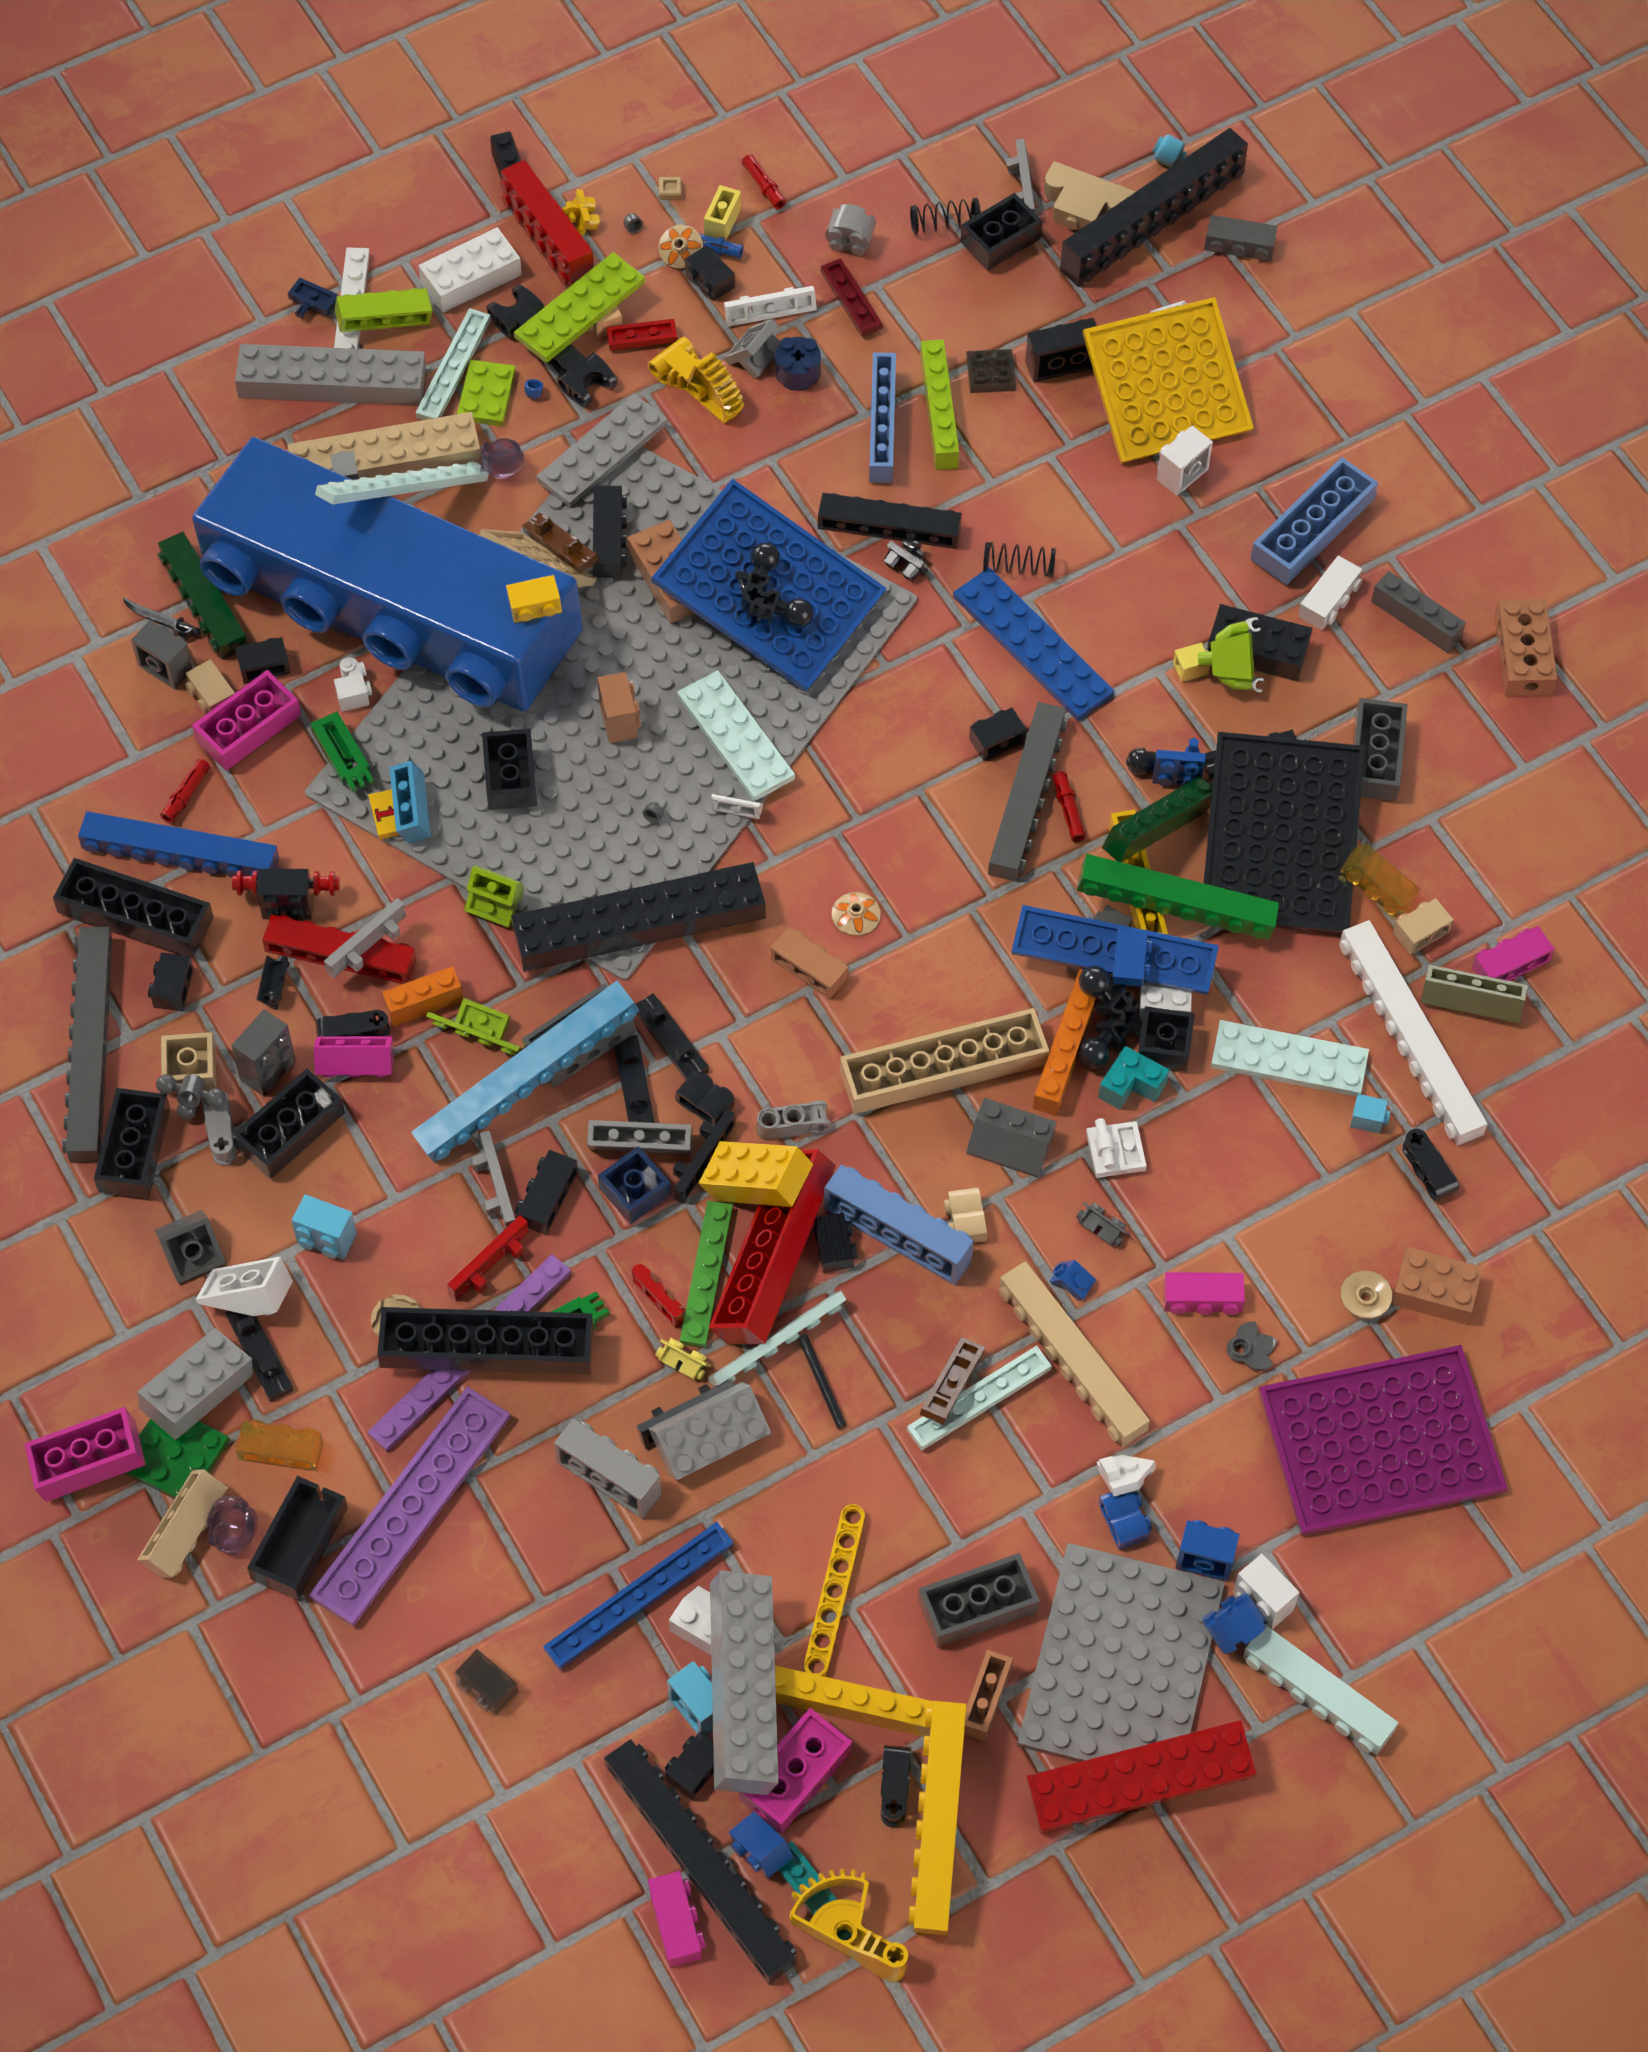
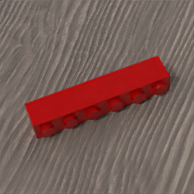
[262,915,416,984]

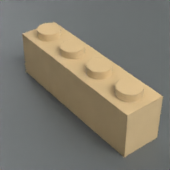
[137,1469,228,1578]

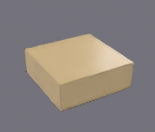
[659,177,681,200]

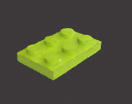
[457,360,516,427]

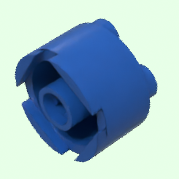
[1202,1593,1268,1654]

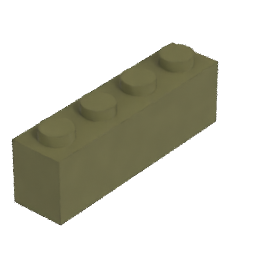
[1421,965,1528,1023]

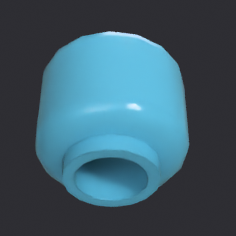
[1152,134,1187,168]

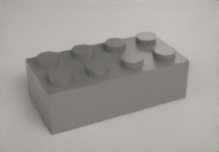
[137,1328,253,1440]
[648,1382,771,1480]
[554,1419,661,1520]

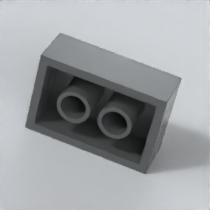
[231,1009,296,1097]

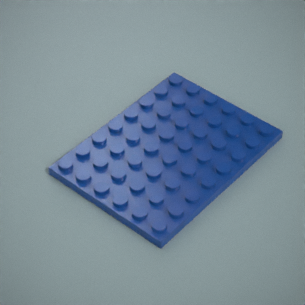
[651,478,887,692]

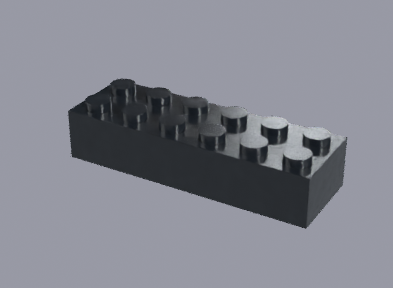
[53,858,214,958]

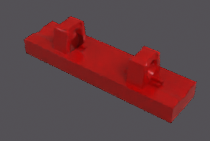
[447,1215,529,1301]

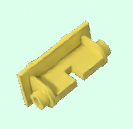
[655,1338,712,1381]

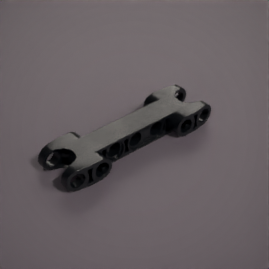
[486,284,617,407]

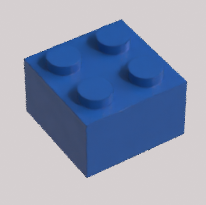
[1175,1520,1240,1582]

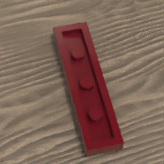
[821,258,882,337]

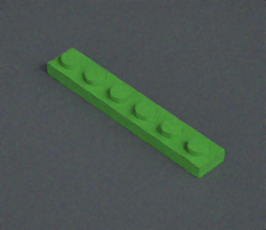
[680,1201,733,1349]

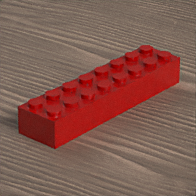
[709,1149,836,1344]
[1026,1720,1256,1834]

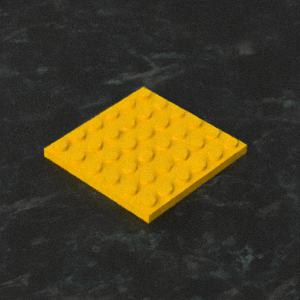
[1082,297,1254,464]

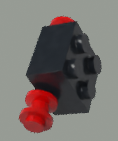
[232,869,340,921]

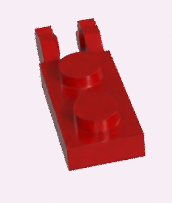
[632,1263,684,1328]

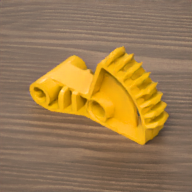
[647,337,744,424]
[789,1868,908,1982]

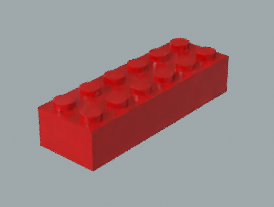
[500,159,594,287]

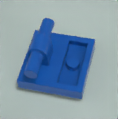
[1152,738,1206,786]

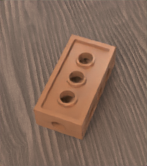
[1494,599,1557,696]

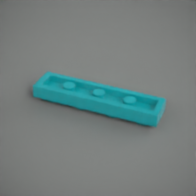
[778,1841,852,1940]

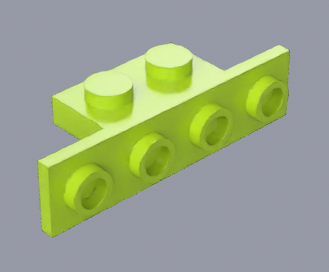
[426,998,524,1055]

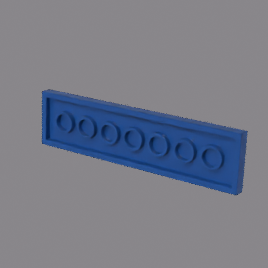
[953,567,1115,721]
[1011,905,1219,995]

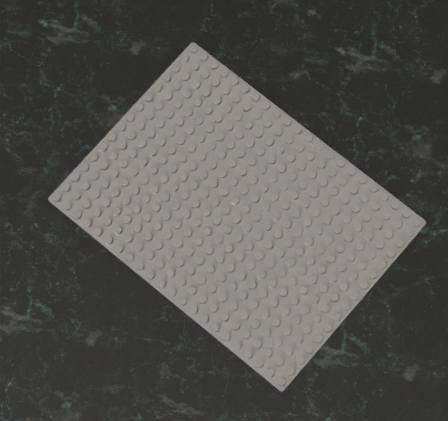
[305,447,917,981]

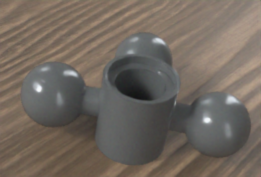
[156,1074,226,1120]

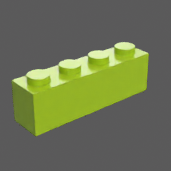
[335,288,432,332]

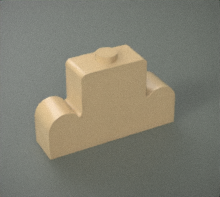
[1044,161,1136,231]

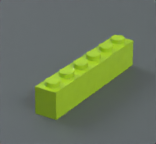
[920,339,959,470]

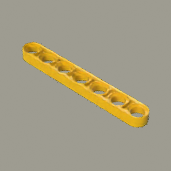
[804,1504,865,1677]

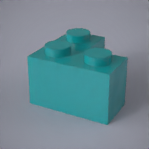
[1098,1046,1169,1110]

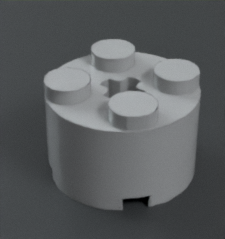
[825,204,876,256]

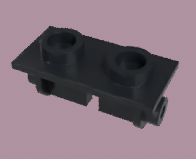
[256,955,290,1010]

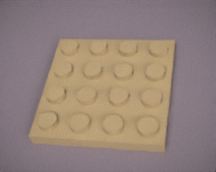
[479,529,597,588]

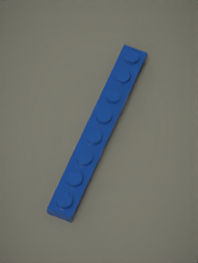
[543,1522,733,1670]

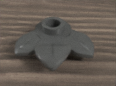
[1226,1321,1277,1370]

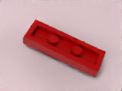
[606,319,678,351]

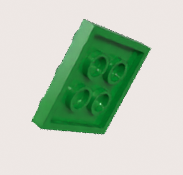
[125,1419,230,1499]

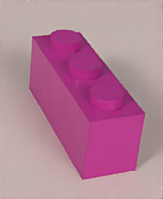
[1472,926,1554,981]
[313,1036,394,1077]
[1163,1272,1245,1315]
[647,1871,705,1967]

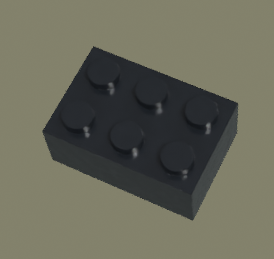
[960,193,1043,271]
[1025,318,1097,383]
[482,728,537,810]

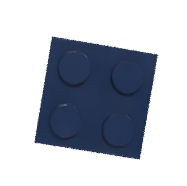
[598,1146,671,1225]

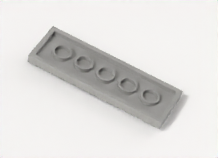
[536,393,668,508]

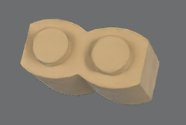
[944,1187,987,1243]

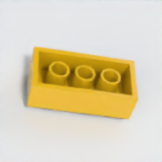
[699,1141,813,1207]

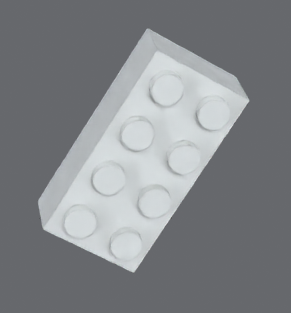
[418,227,522,313]

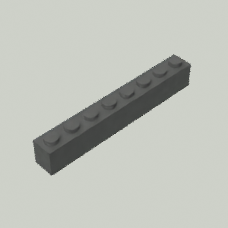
[988,702,1069,882]

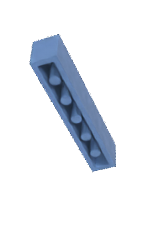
[869,352,896,483]

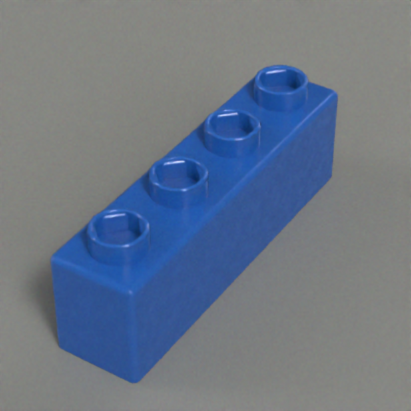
[192,437,583,711]

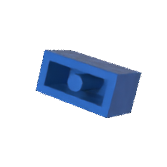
[1113,929,1152,986]
[728,1812,793,1878]

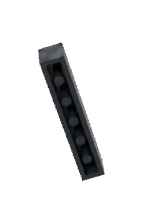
[818,493,962,549]

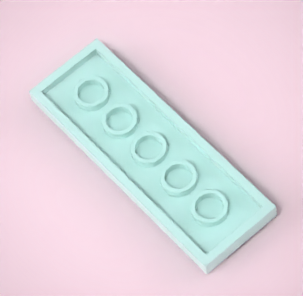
[677,670,795,801]
[1211,1020,1369,1097]

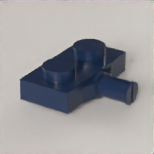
[288,277,339,319]

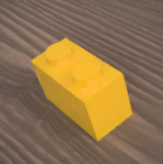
[506,575,562,623]

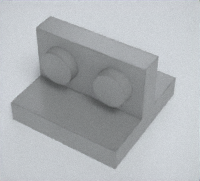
[723,318,780,378]

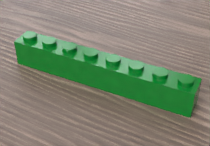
[1077,854,1279,940]

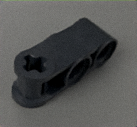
[316,1009,391,1037]
[1402,1128,1459,1201]
[881,1745,911,1828]

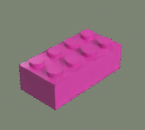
[192,670,301,771]
[24,1407,146,1502]

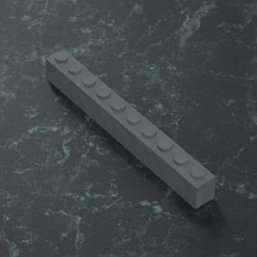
[62,927,113,1163]

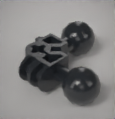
[735,542,814,629]
[1078,965,1139,1069]

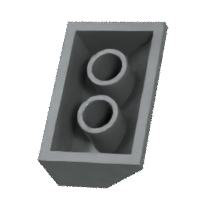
[966,1098,1057,1178]

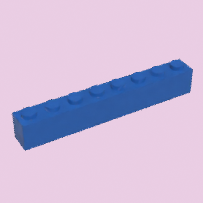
[78,811,279,877]

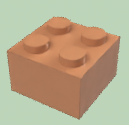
[597,672,641,743]

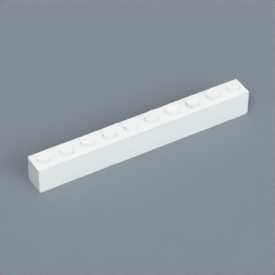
[1339,920,1487,1146]

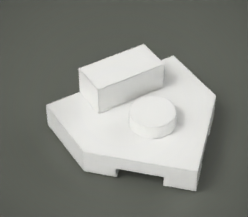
[1097,1455,1156,1496]

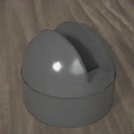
[623,213,643,233]
[642,802,664,823]

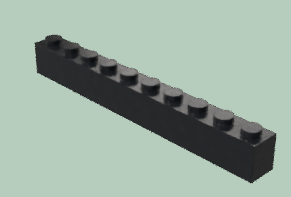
[604,1739,797,1985]

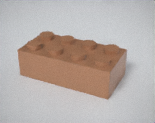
[627,519,695,624]

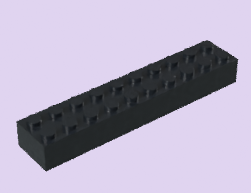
[1060,128,1248,287]
[511,862,766,972]

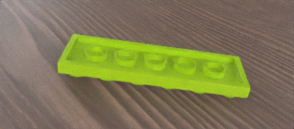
[514,252,645,363]

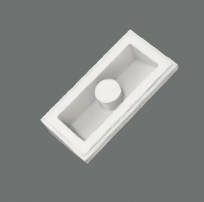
[711,794,763,819]

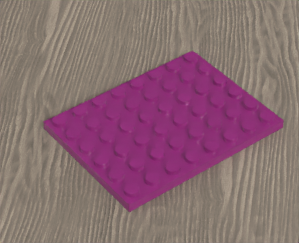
[1258,1345,1508,1536]

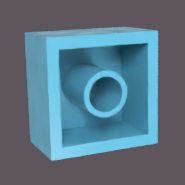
[291,1194,357,1260]
[667,1661,713,1736]

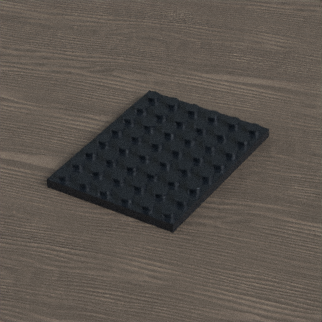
[1203,731,1365,934]

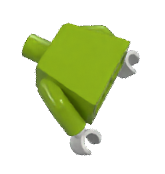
[1198,617,1264,692]

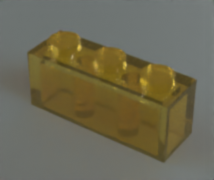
[1340,843,1420,917]
[236,1420,323,1472]

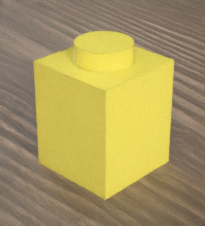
[1173,642,1210,682]

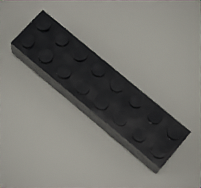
[377,1307,594,1375]

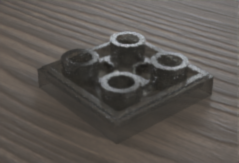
[966,349,1016,393]

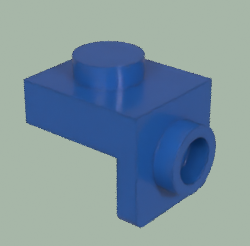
[1049,1260,1097,1300]

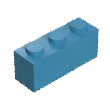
[389,760,431,843]

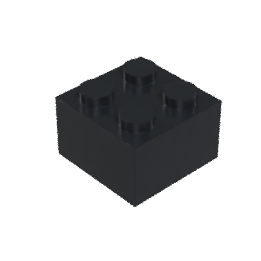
[1138,1006,1195,1071]

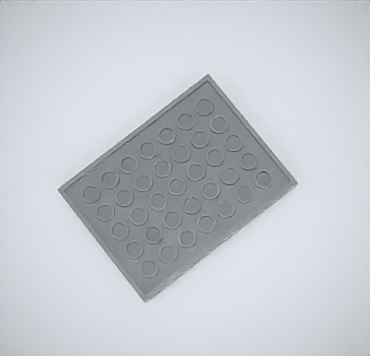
[1017,1543,1225,1762]

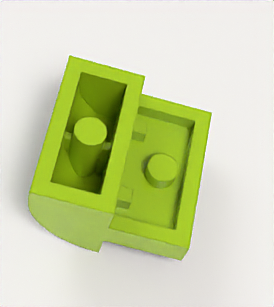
[464,866,524,927]

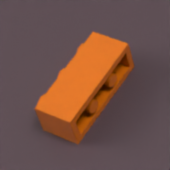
[382,966,463,1026]

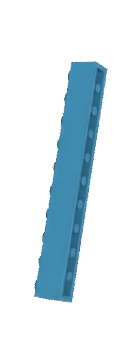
[411,980,640,1162]

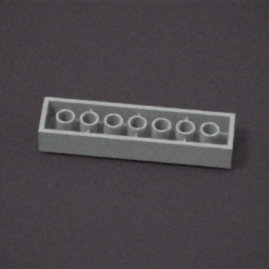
[235,344,427,406]
[710,1570,778,1795]

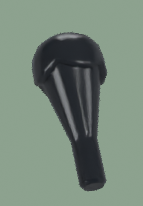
[1126,747,1156,775]

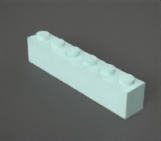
[1243,1625,1399,1756]

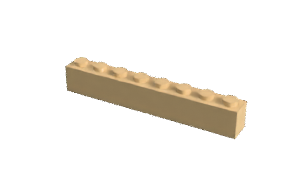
[998,1261,1150,1447]

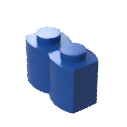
[1098,1491,1152,1550]

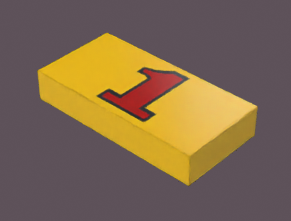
[368,789,399,840]

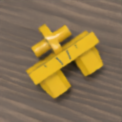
[562,189,600,236]

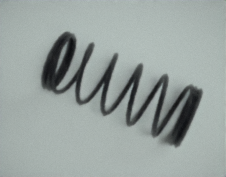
[910,197,981,234]
[983,541,1056,578]

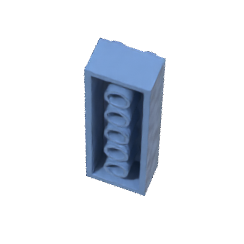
[1250,457,1378,585]
[824,1164,974,1286]

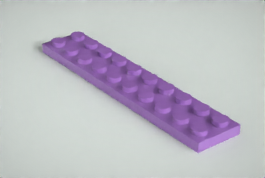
[309,1387,511,1627]

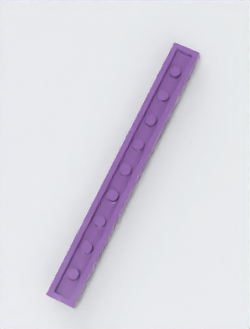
[368,1254,571,1452]

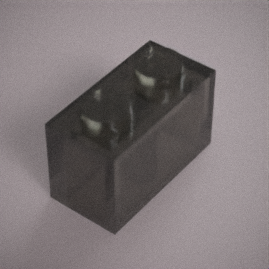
[455,1649,518,1715]

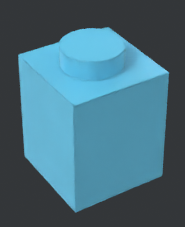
[1350,1094,1390,1134]

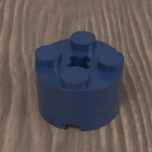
[775,337,821,391]

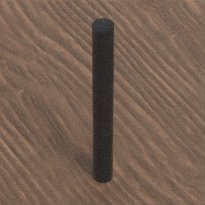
[798,1334,847,1430]

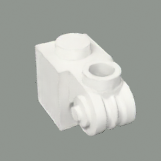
[334,657,372,712]

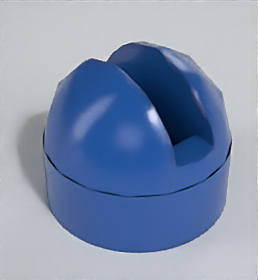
[524,379,543,399]

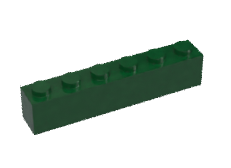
[157,531,247,660]
[1102,777,1212,862]

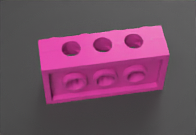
[739,1708,852,1834]

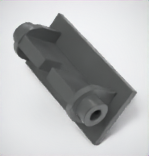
[1076,1202,1130,1247]

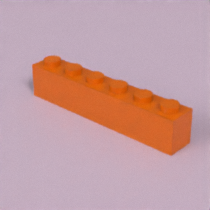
[1033,968,1098,1116]

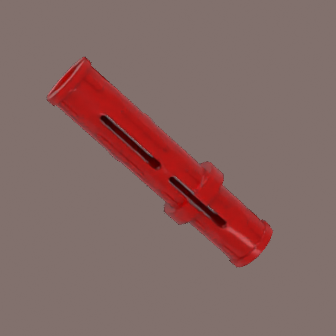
[742,154,787,210]
[160,758,211,824]
[1052,771,1086,842]

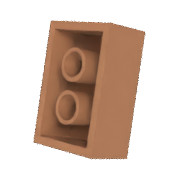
[1391,1246,1483,1325]

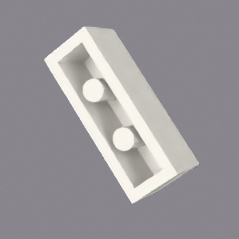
[1298,556,1363,630]

